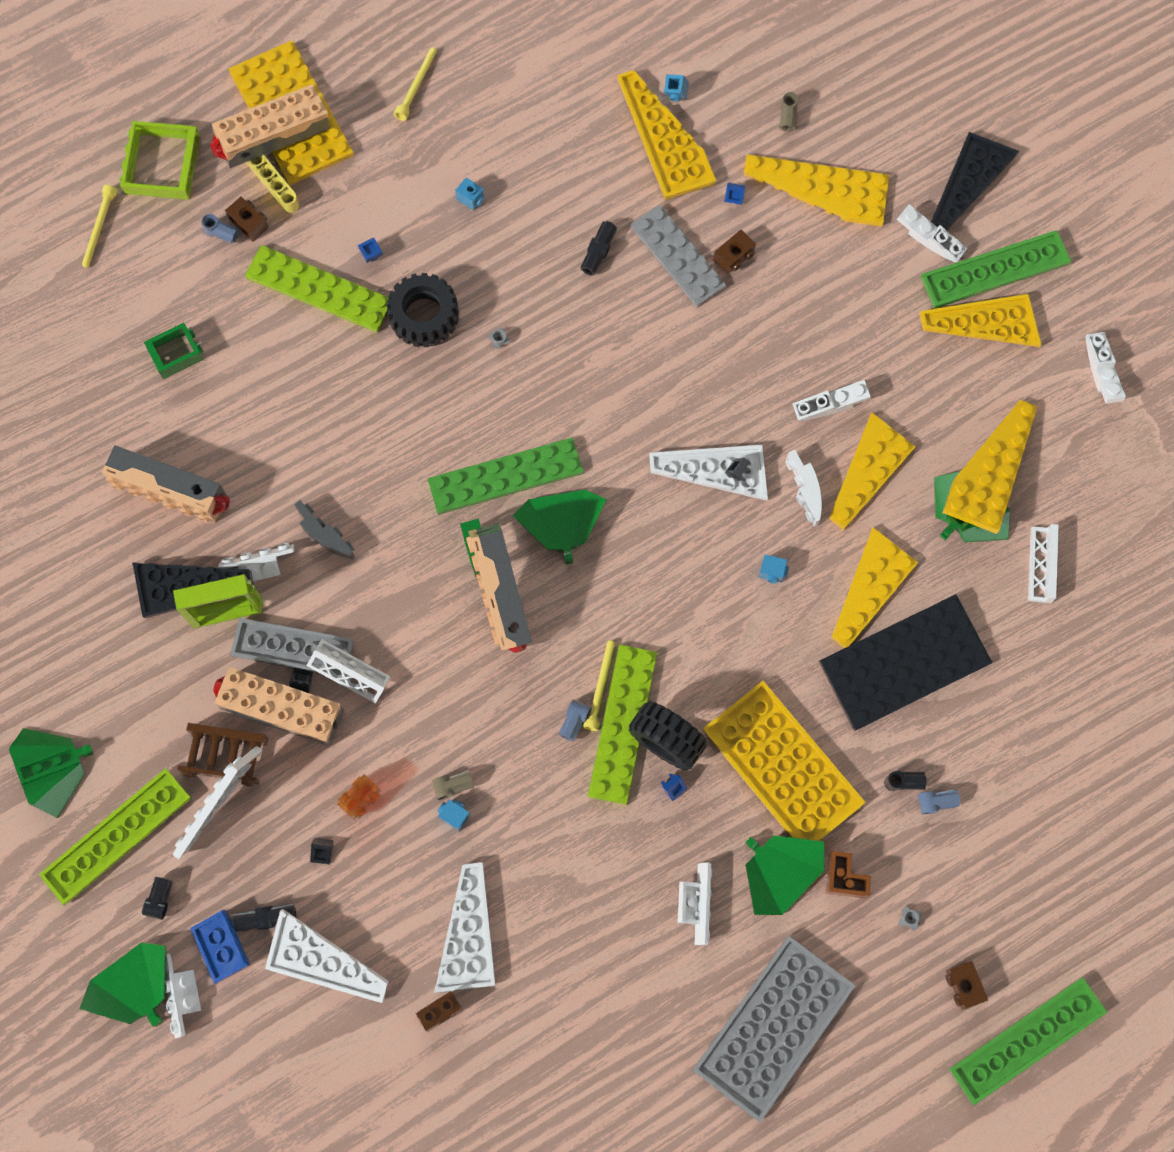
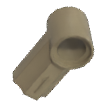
[780,92,799,132]
[432,771,474,800]

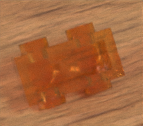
[337,774,381,820]

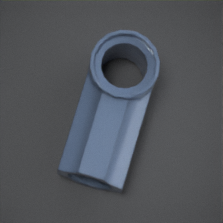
[201,214,239,244]
[559,700,591,742]
[917,789,960,815]

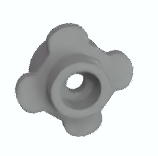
[488,328,510,349]
[899,907,921,930]

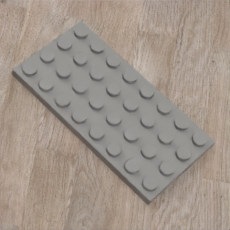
[692,936,855,1122]

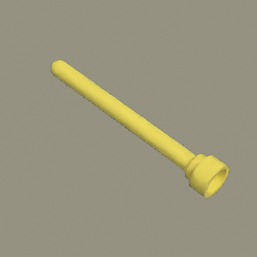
[394,47,437,121]
[82,185,118,268]
[583,640,615,731]

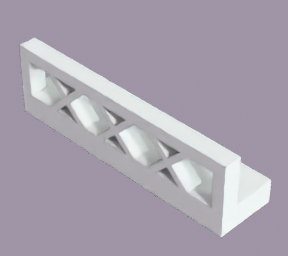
[1028,524,1059,603]
[306,639,390,703]

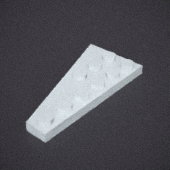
[649,445,768,501]
[173,746,263,859]
[434,862,496,993]
[265,909,389,1003]

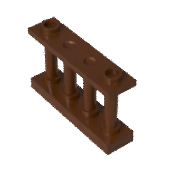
[178,723,269,787]

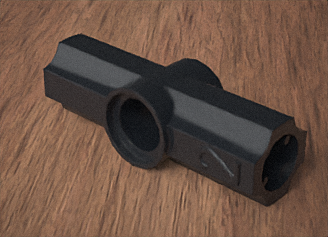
[581,221,617,276]
[233,904,297,932]

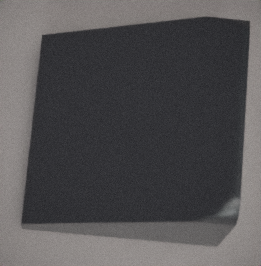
[289,668,313,693]
[310,838,334,865]

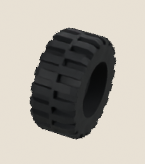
[387,273,459,348]
[629,701,707,771]

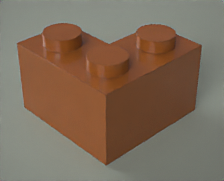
[826,851,871,898]

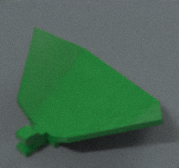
[934,471,1010,543]
[512,489,607,564]
[9,728,93,818]
[745,835,824,915]
[79,942,166,1027]

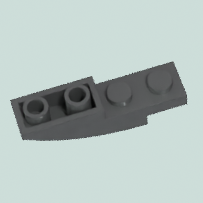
[294,500,355,559]

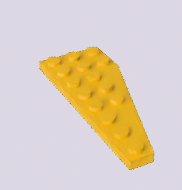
[617,70,716,200]
[744,154,889,227]
[943,400,1038,534]

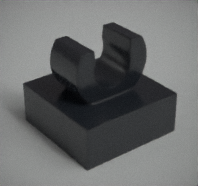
[725,458,751,481]

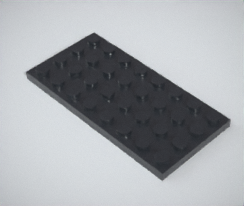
[818,594,993,731]

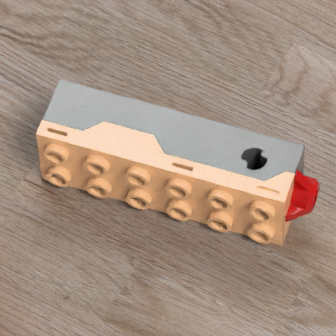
[210,84,330,168]
[102,445,230,523]
[466,523,532,653]
[213,667,344,746]

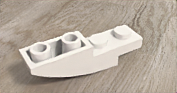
[896,204,968,263]
[1086,332,1126,404]
[792,380,871,421]
[786,450,822,527]

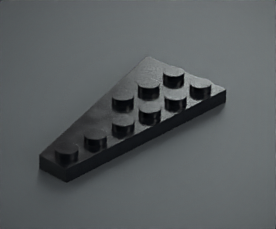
[931,132,1019,231]
[132,562,254,619]

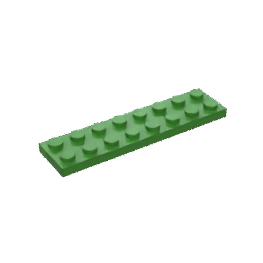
[920,230,1071,309]
[427,437,583,515]
[949,977,1108,1105]

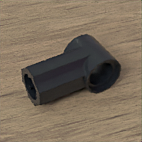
[884,771,927,792]
[142,876,173,920]

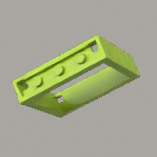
[119,121,200,200]
[173,575,263,629]

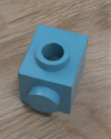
[664,74,689,102]
[455,177,485,210]
[759,554,789,584]
[438,799,470,832]

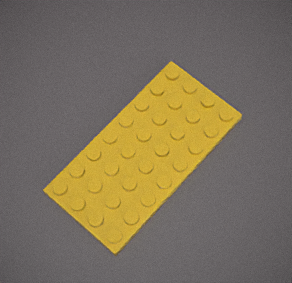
[228,40,354,186]
[702,681,866,841]

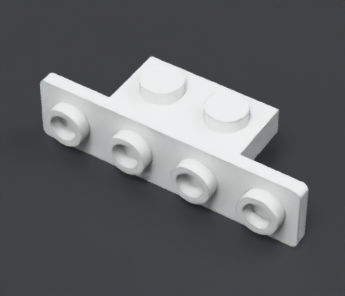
[218,543,295,582]
[678,862,712,945]
[165,954,201,1039]

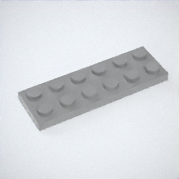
[631,205,726,308]
[230,618,354,675]

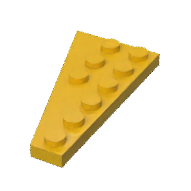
[919,294,1041,347]
[829,412,915,530]
[831,527,918,648]

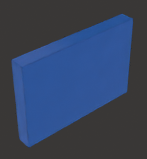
[190,909,250,984]

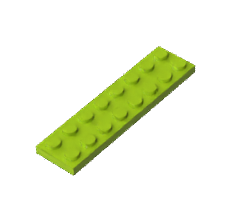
[245,245,389,333]
[588,645,657,805]
[39,768,192,906]

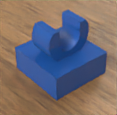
[724,183,745,205]
[358,237,383,263]
[661,774,687,801]

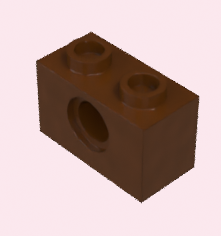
[225,196,269,242]
[713,229,756,274]
[945,961,989,1010]
[415,991,463,1032]

